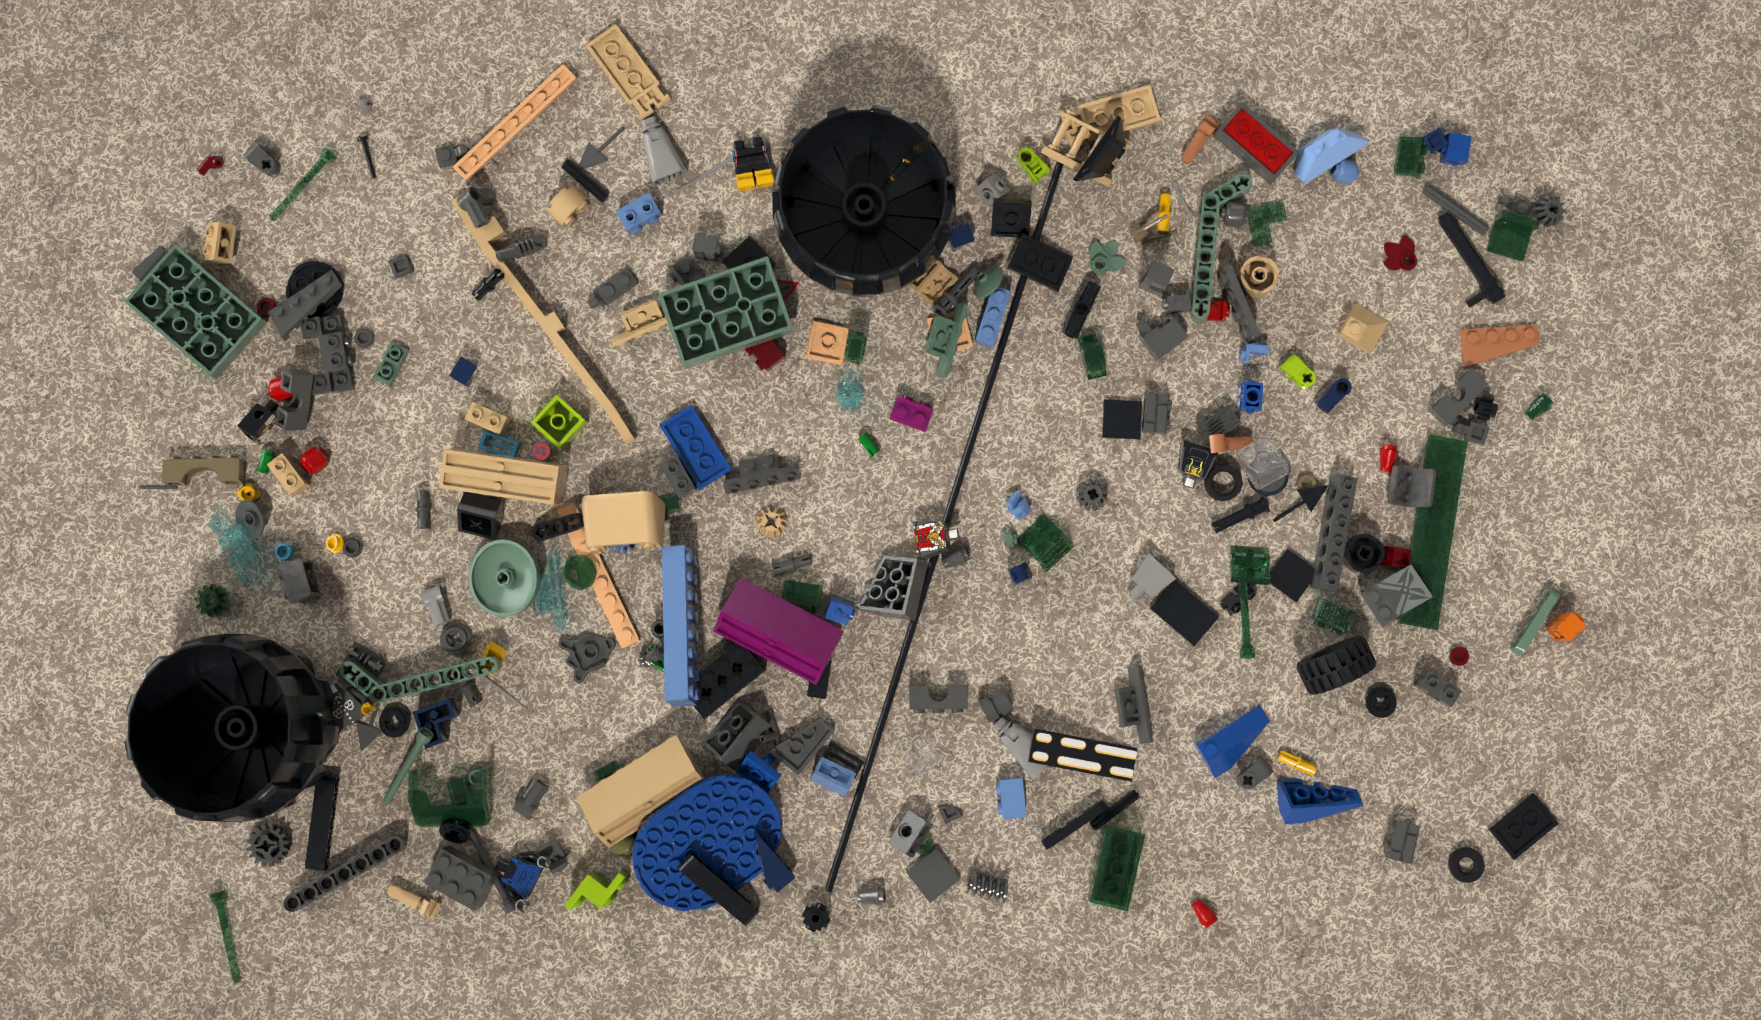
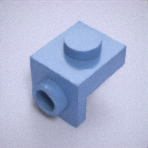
[1239,342,1270,365]

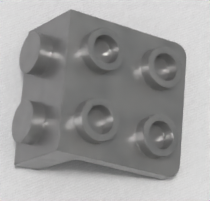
[1387,466,1436,508]

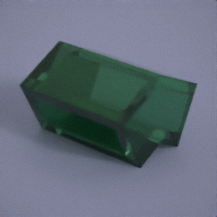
[594,760,621,783]

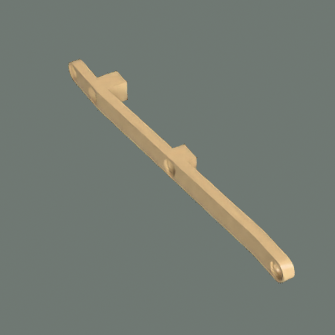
[452,196,636,445]

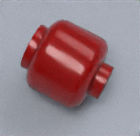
[268,375,293,402]
[299,446,329,475]

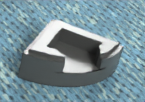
[937,804,963,824]

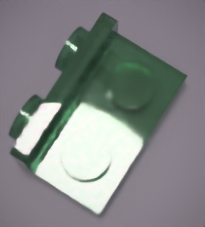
[1394,136,1428,179]

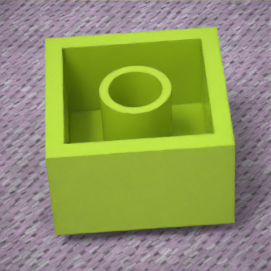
[531,395,588,451]

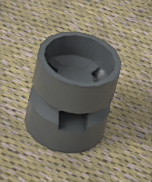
[978,689,1014,723]

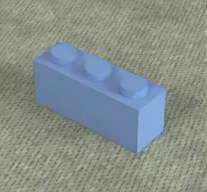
[975,287,1011,348]

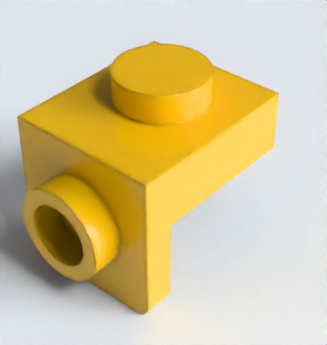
[482,641,507,676]

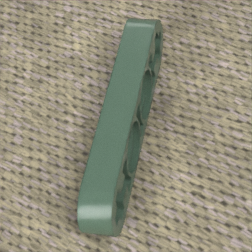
[1510,588,1560,656]

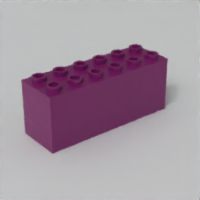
[713,578,844,685]

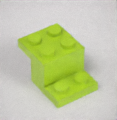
[564,869,629,910]

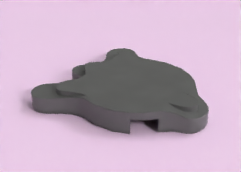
[558,633,616,683]

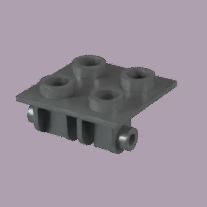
[335,641,388,686]

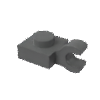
[435,144,469,168]
[1498,194,1534,222]
[1452,421,1489,446]

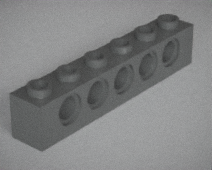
[1310,474,1358,592]

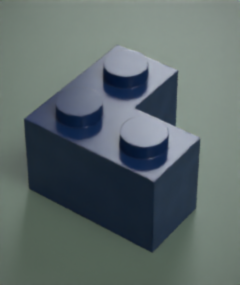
[412,698,460,749]

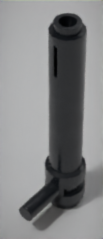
[1438,212,1506,308]

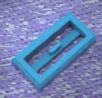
[478,430,521,457]

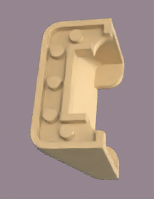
[581,491,666,554]

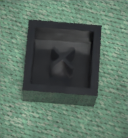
[457,492,503,540]

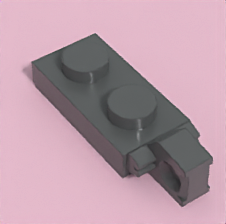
[587,268,638,309]

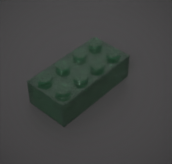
[1087,824,1145,911]

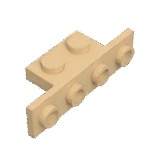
[610,299,668,347]

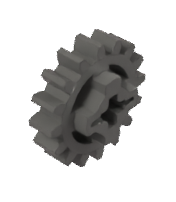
[246,824,291,867]

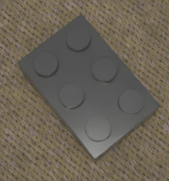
[424,845,499,911]

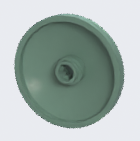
[468,539,541,617]

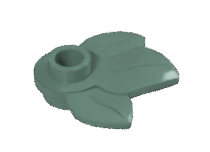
[1089,241,1126,275]

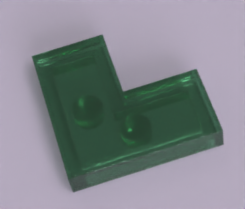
[1247,202,1287,246]

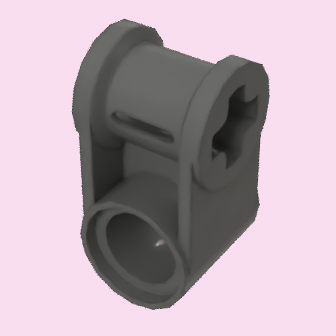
[243,142,281,177]
[1236,755,1274,789]

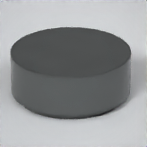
[354,329,374,348]

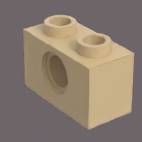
[465,402,511,436]
[267,453,310,497]

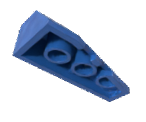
[1194,705,1270,778]
[1277,778,1363,824]

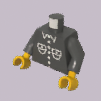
[330,683,377,740]

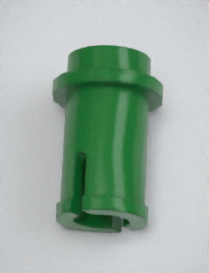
[858,432,881,457]
[256,449,275,474]

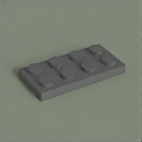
[1217,264,1261,343]

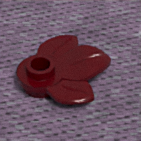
[1383,235,1417,271]

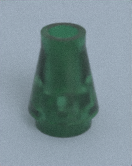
[1524,393,1554,421]

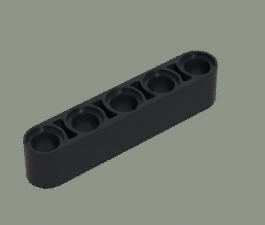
[305,775,340,871]
[677,852,760,926]

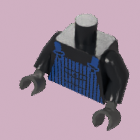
[495,851,551,913]

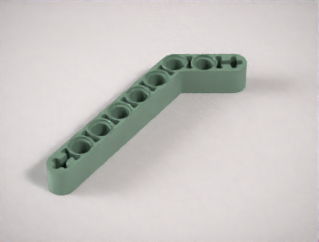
[1191,173,1252,324]
[339,656,502,703]

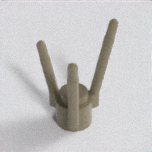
[1129,210,1177,244]

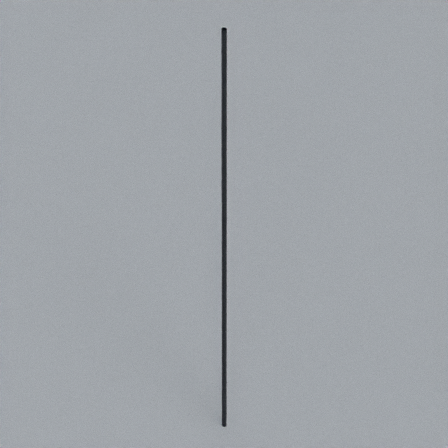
[825,162,1064,892]

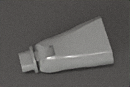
[641,116,687,185]
[993,716,1047,780]

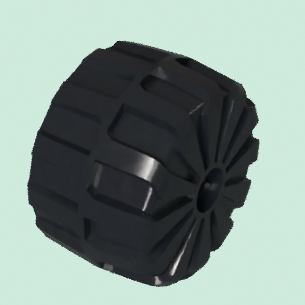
[772,105,956,297]
[124,634,339,823]

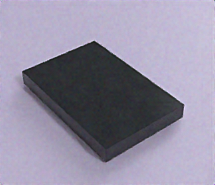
[1007,233,1073,292]
[1150,580,1219,646]
[1488,793,1559,860]

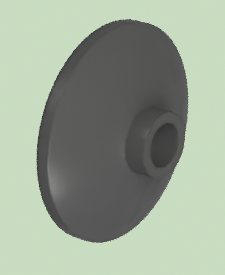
[235,500,265,538]

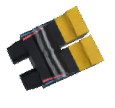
[732,137,774,192]

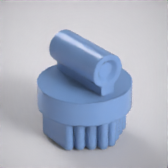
[1006,491,1032,520]

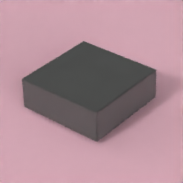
[388,254,414,279]

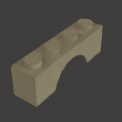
[162,455,245,486]

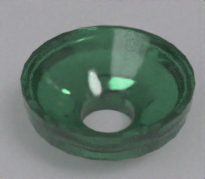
[563,555,596,590]

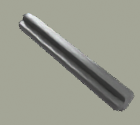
[1422,185,1489,235]

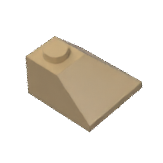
[1337,303,1389,354]

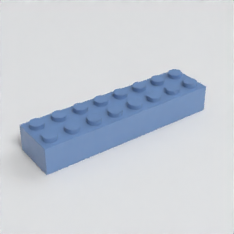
[662,545,700,707]

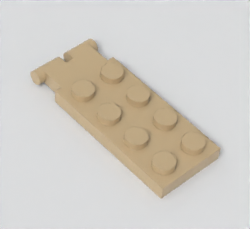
[585,24,671,122]
[1059,85,1161,148]

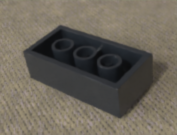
[694,644,766,719]

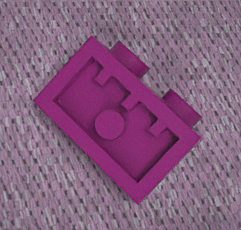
[890,395,933,432]

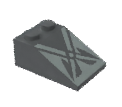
[1361,565,1433,628]

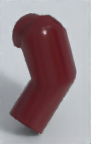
[196,156,224,176]

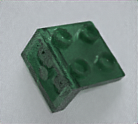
[1486,210,1540,261]
[1017,515,1074,572]

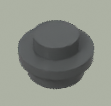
[343,538,363,558]

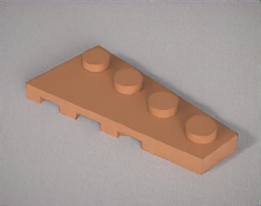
[1460,325,1539,368]

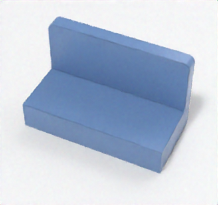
[810,757,856,797]

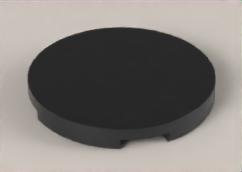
[286,261,344,318]

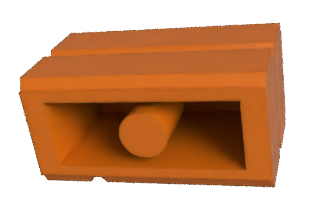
[1546,612,1585,641]

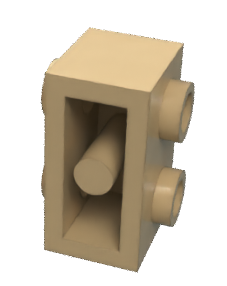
[203,222,237,264]

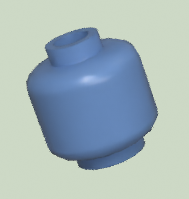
[1329,158,1360,185]

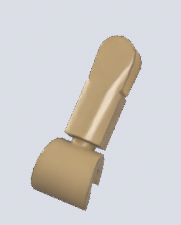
[388,885,441,920]

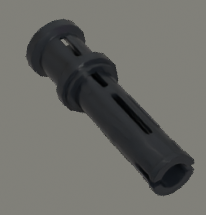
[1211,496,1270,534]

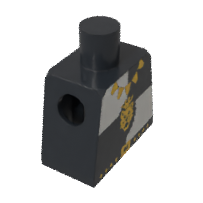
[237,399,279,445]

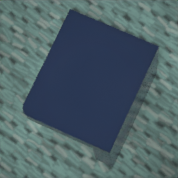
[1423,128,1450,154]
[949,223,975,252]
[449,357,477,388]

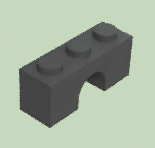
[1138,260,1175,297]
[1428,368,1489,427]
[275,369,314,431]
[909,685,968,713]

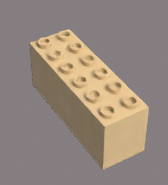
[439,448,568,505]
[576,735,704,848]

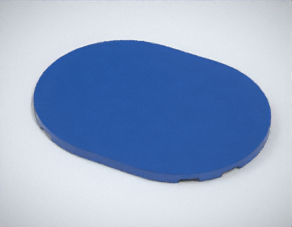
[632,774,782,911]

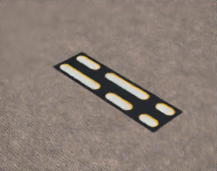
[1028,728,1138,782]

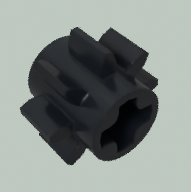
[1474,397,1498,421]

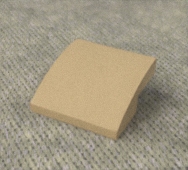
[908,260,959,306]

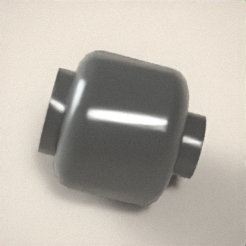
[1220,201,1249,228]

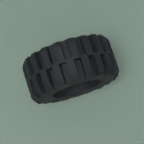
[1297,636,1376,695]

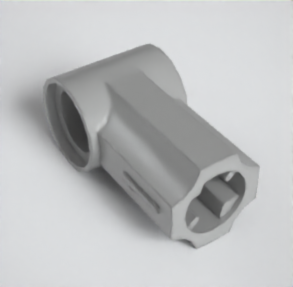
[421,585,451,626]

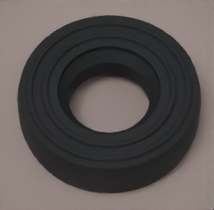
[1448,847,1485,883]

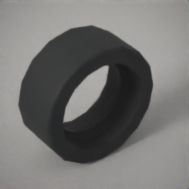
[1204,464,1243,501]

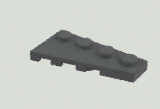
[268,270,342,341]

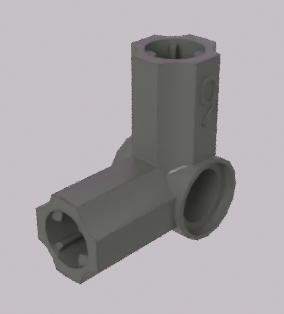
[457,187,495,228]

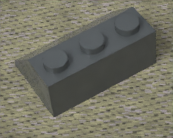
[702,698,771,770]

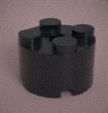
[1343,534,1385,573]

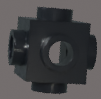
[802,902,831,932]

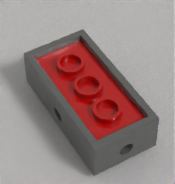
[1214,103,1299,185]

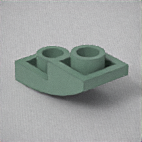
[373,342,409,387]

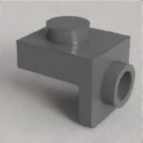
[538,838,569,874]

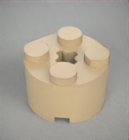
[545,183,589,227]
[1237,256,1279,297]

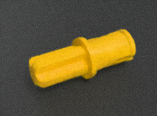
[1157,193,1172,232]
[1278,751,1317,776]

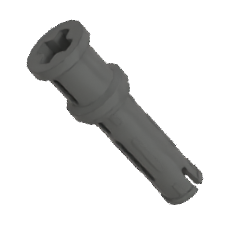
[932,267,979,317]

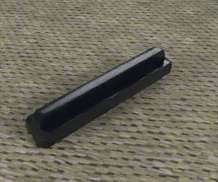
[562,159,609,203]
[1089,790,1140,831]

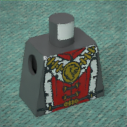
[913,521,960,560]

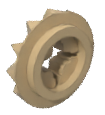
[756,507,787,537]

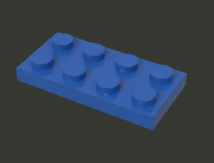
[659,405,732,490]

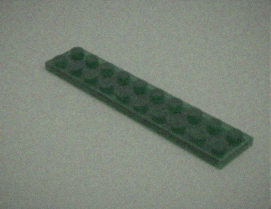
[1398,435,1468,630]

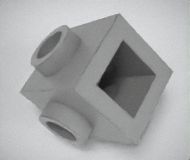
[975,174,1010,207]

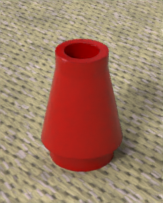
[1379,444,1399,472]
[1191,898,1218,929]

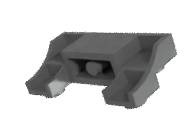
[301,314,355,395]

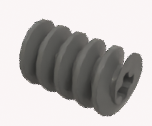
[966,870,1009,904]

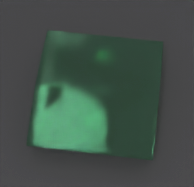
[1230,545,1271,585]

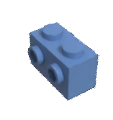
[616,193,662,234]

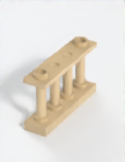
[1041,109,1130,187]

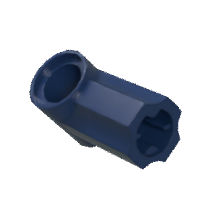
[1315,379,1352,414]

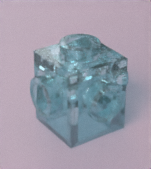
[835,381,863,411]

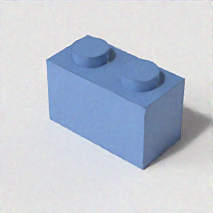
[995,777,1027,819]

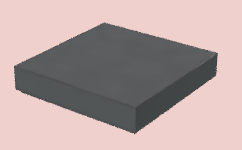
[906,848,960,903]

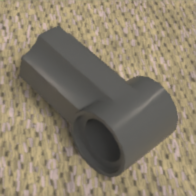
[513,779,549,820]

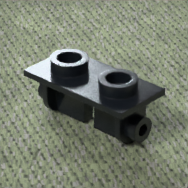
[1220,578,1257,616]

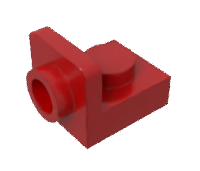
[1201,300,1230,322]

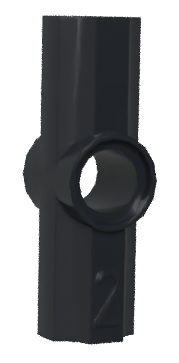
[1062,280,1101,339]

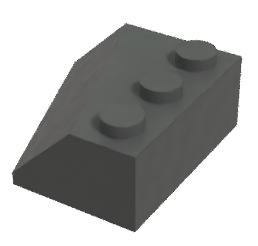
[855,555,928,621]

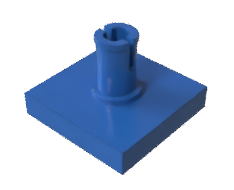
[736,751,782,792]

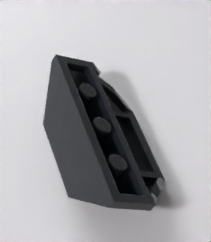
[1073,115,1126,182]

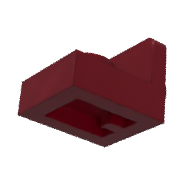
[1380,546,1412,568]

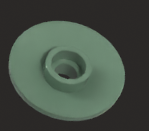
[973,265,1003,298]

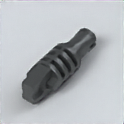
[495,234,547,263]

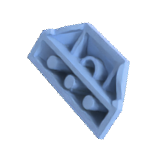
[1294,129,1369,184]

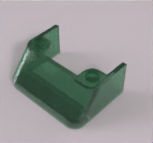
[408,768,492,827]

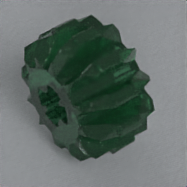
[194,584,229,617]

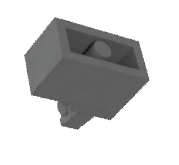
[1136,318,1189,361]

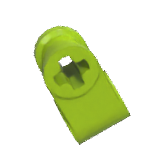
[1016,148,1051,185]
[1279,354,1316,389]

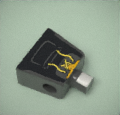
[1177,441,1219,489]

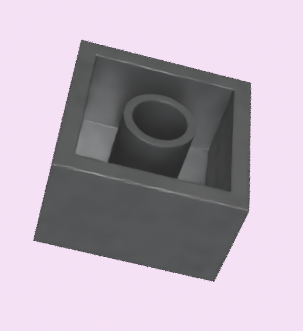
[278,558,321,603]

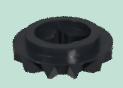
[1365,687,1397,718]
[379,707,411,738]
[439,820,471,843]

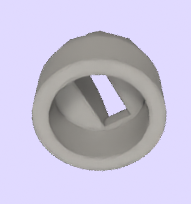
[355,98,372,115]

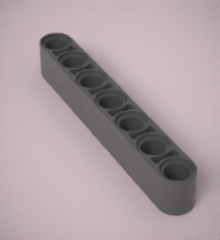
[283,835,407,912]

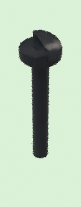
[357,136,376,179]

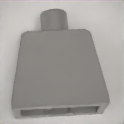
[1129,554,1176,601]

